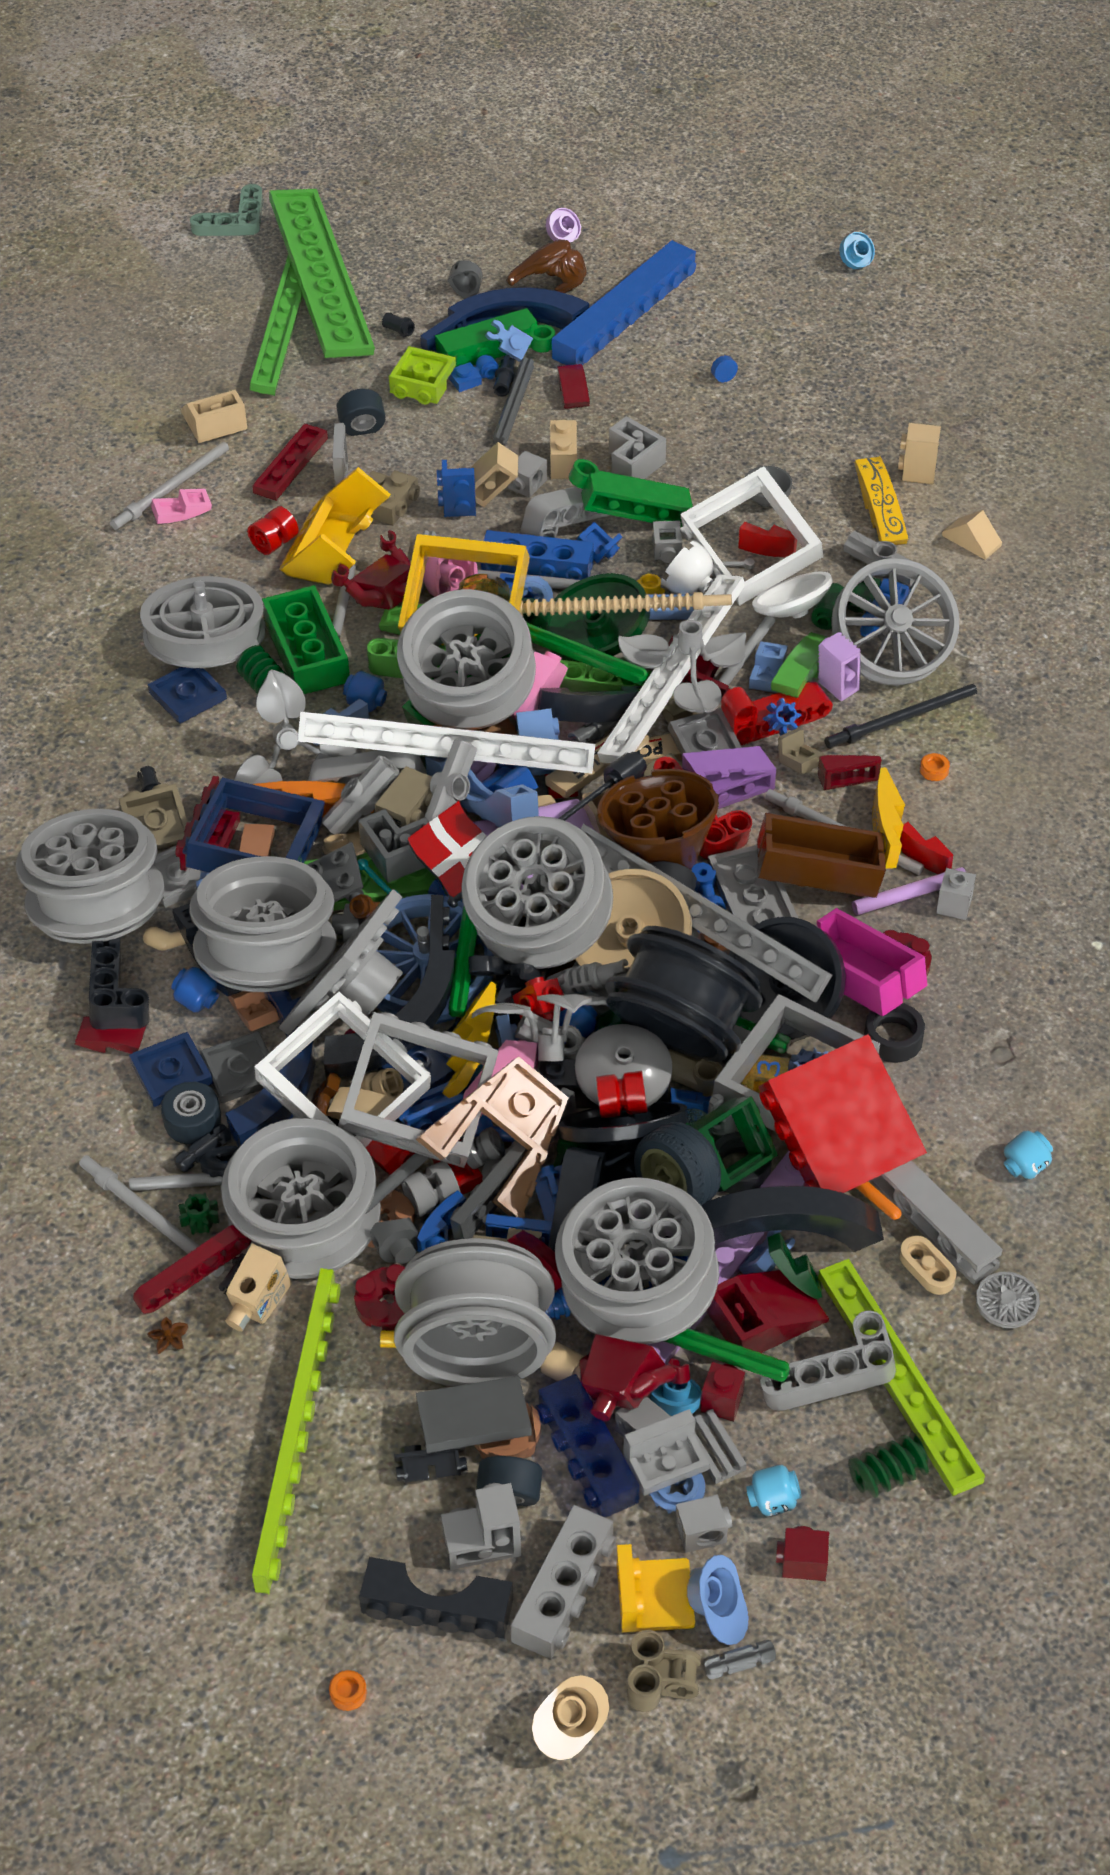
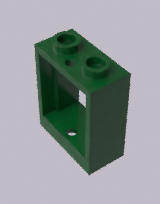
[689,1096,778,1192]

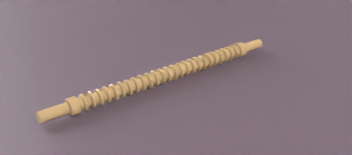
[519,592,732,616]

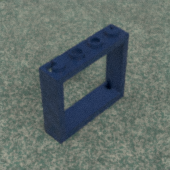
[183,777,325,873]

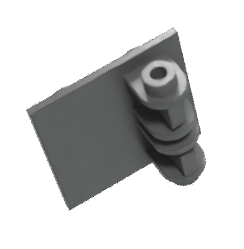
[307,842,364,903]

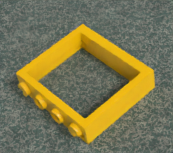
[398,534,530,645]

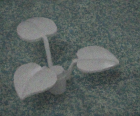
[618,620,746,713]
[234,670,361,784]
[472,994,608,1061]

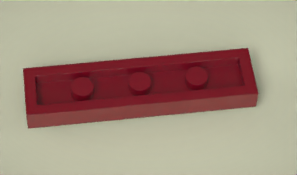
[252,423,328,501]

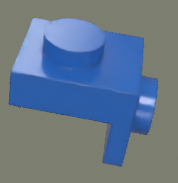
[576,522,623,564]

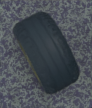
[634,1122,721,1206]

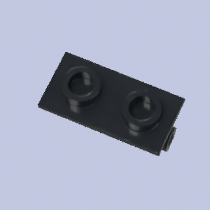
[394,1445,468,1484]

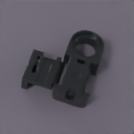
[468,955,540,981]

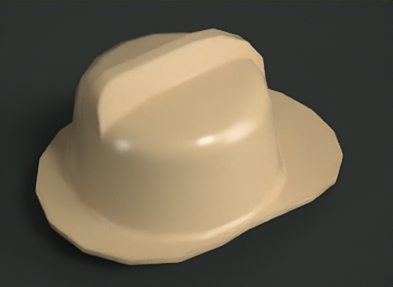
[531,1675,609,1760]

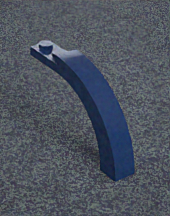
[420,288,589,352]
[226,990,315,1147]

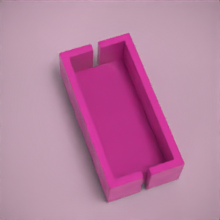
[816,908,927,1017]

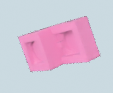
[151,489,212,524]

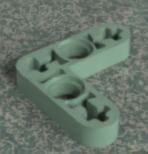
[190,184,263,236]

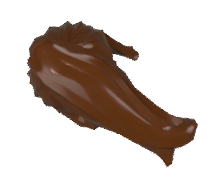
[506,239,587,293]

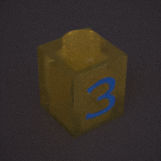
[741,1055,789,1094]

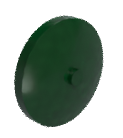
[541,573,651,662]

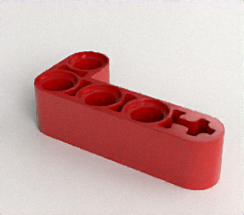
[721,682,833,745]
[653,756,752,860]

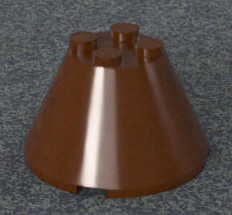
[597,769,719,870]

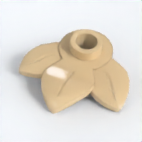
[322,831,366,856]

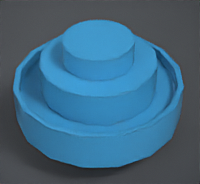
[839,232,875,269]
[649,1379,702,1416]

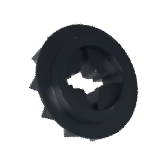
[200,1146,239,1178]

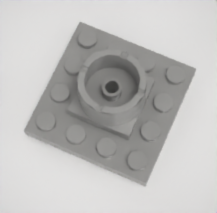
[279,889,403,1036]

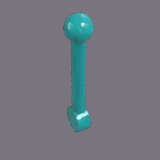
[357,858,400,894]

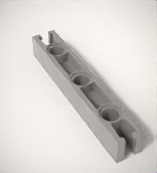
[870,1160,1003,1285]

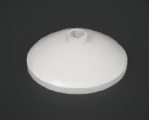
[752,572,833,618]

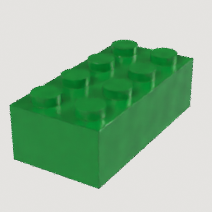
[262,585,350,694]

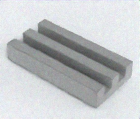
[694,1409,747,1484]

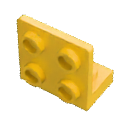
[616,1544,695,1633]

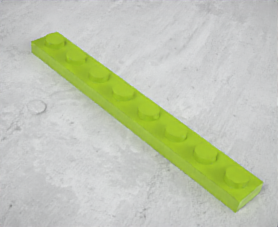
[818,1258,985,1496]

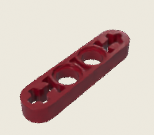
[133,1224,252,1314]

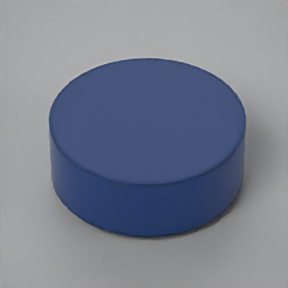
[711,355,738,382]

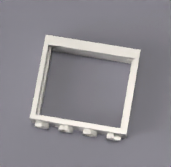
[680,466,823,606]
[255,992,431,1147]

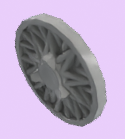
[976,1272,1040,1328]

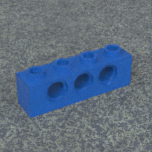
[481,530,594,580]

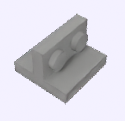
[622,1409,709,1496]

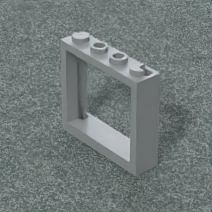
[713,995,880,1132]
[338,1012,499,1168]

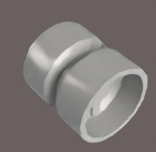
[401,1161,460,1218]

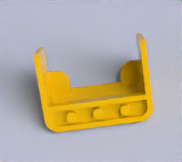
[279,467,391,585]

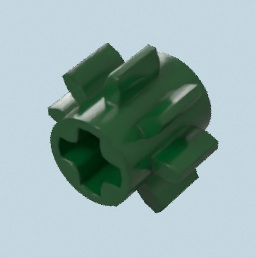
[178,1192,220,1235]

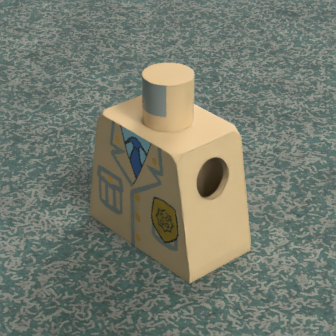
[225,1243,292,1332]

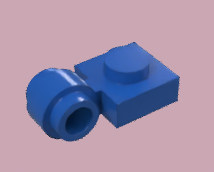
[448,355,499,392]

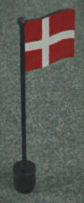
[408,752,647,908]

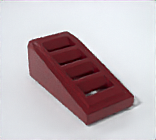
[818,755,882,790]

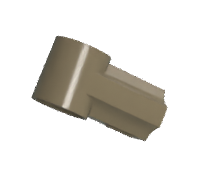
[668,1049,722,1097]

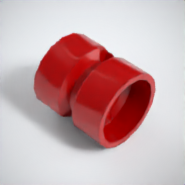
[247,506,299,555]
[596,1071,647,1118]

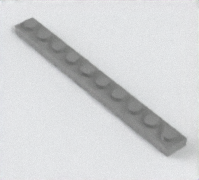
[581,824,832,1002]

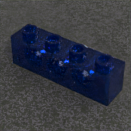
[535,1374,640,1518]

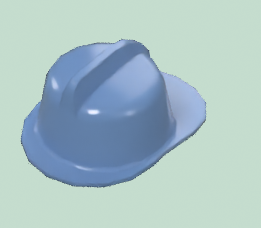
[687,1555,749,1645]

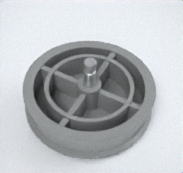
[140,576,266,668]

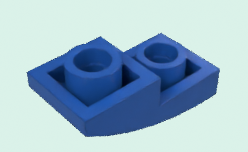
[417,1190,466,1253]

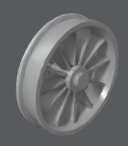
[832,558,959,686]

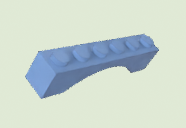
[425,756,539,827]

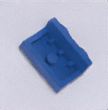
[437,459,476,517]
[396,1082,464,1131]

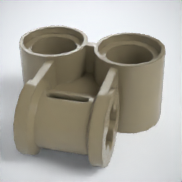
[627,1630,701,1712]

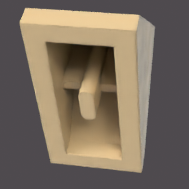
[942,510,1002,560]

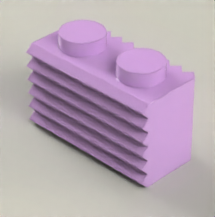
[818,632,860,701]

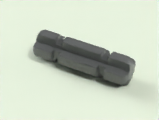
[703,1640,776,1679]

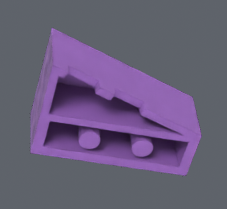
[682,746,776,809]

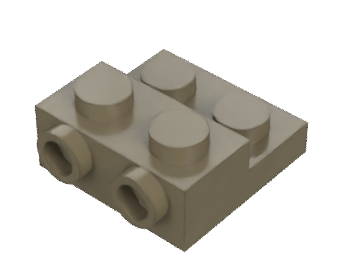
[368,470,420,526]
[119,783,188,850]

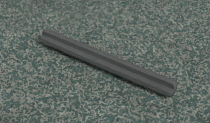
[493,357,534,446]

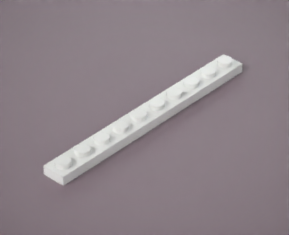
[597,574,745,764]
[298,712,595,774]

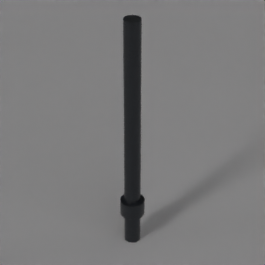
[824,684,977,748]

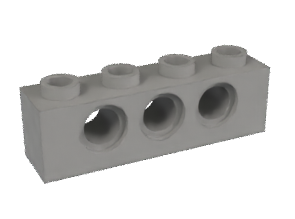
[511,1505,617,1660]

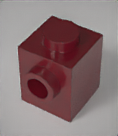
[701,1362,746,1422]
[776,1526,829,1581]

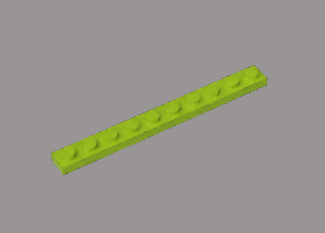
[252,1268,340,1594]

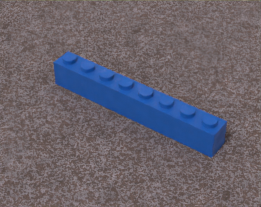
[552,240,696,365]

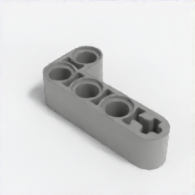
[520,486,609,538]
[308,750,427,789]
[760,1310,896,1411]

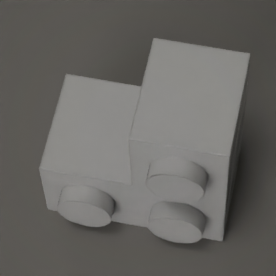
[609,416,666,479]
[441,1483,521,1570]

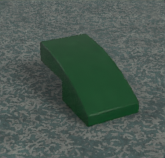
[767,1232,823,1300]

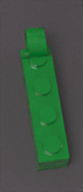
[435,308,555,367]
[568,459,693,527]

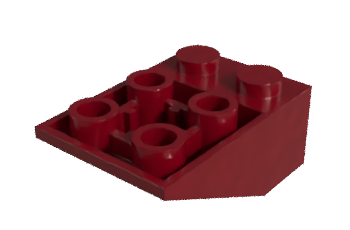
[706,1270,829,1353]

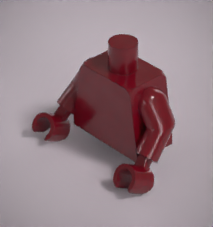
[331,530,411,610]
[579,1334,690,1421]

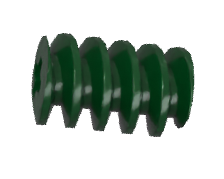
[236,645,289,694]
[848,1431,929,1498]

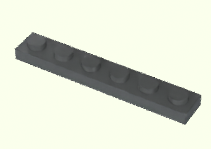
[450,1087,577,1240]

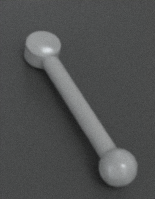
[722,558,755,570]

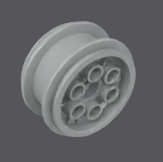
[397,589,536,730]
[16,809,165,944]
[462,816,613,969]
[190,856,336,992]
[221,1118,381,1279]
[555,1178,719,1344]
[394,1238,556,1387]

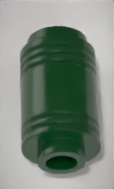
[811,583,844,630]

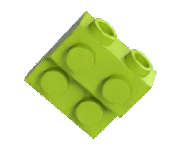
[389,346,456,405]

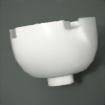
[661,541,713,594]

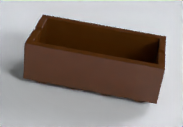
[757,813,886,898]

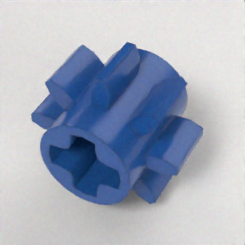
[763,698,801,736]

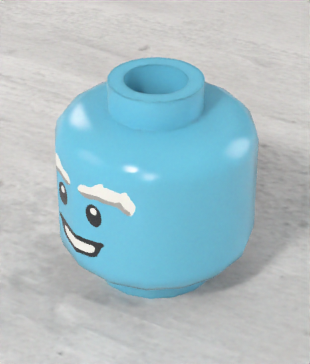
[1004,1131,1053,1179]
[746,1465,802,1516]

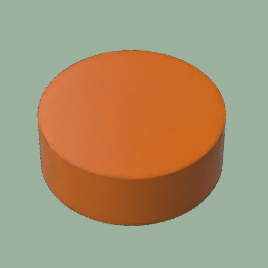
[920,753,950,781]
[329,1670,367,1711]

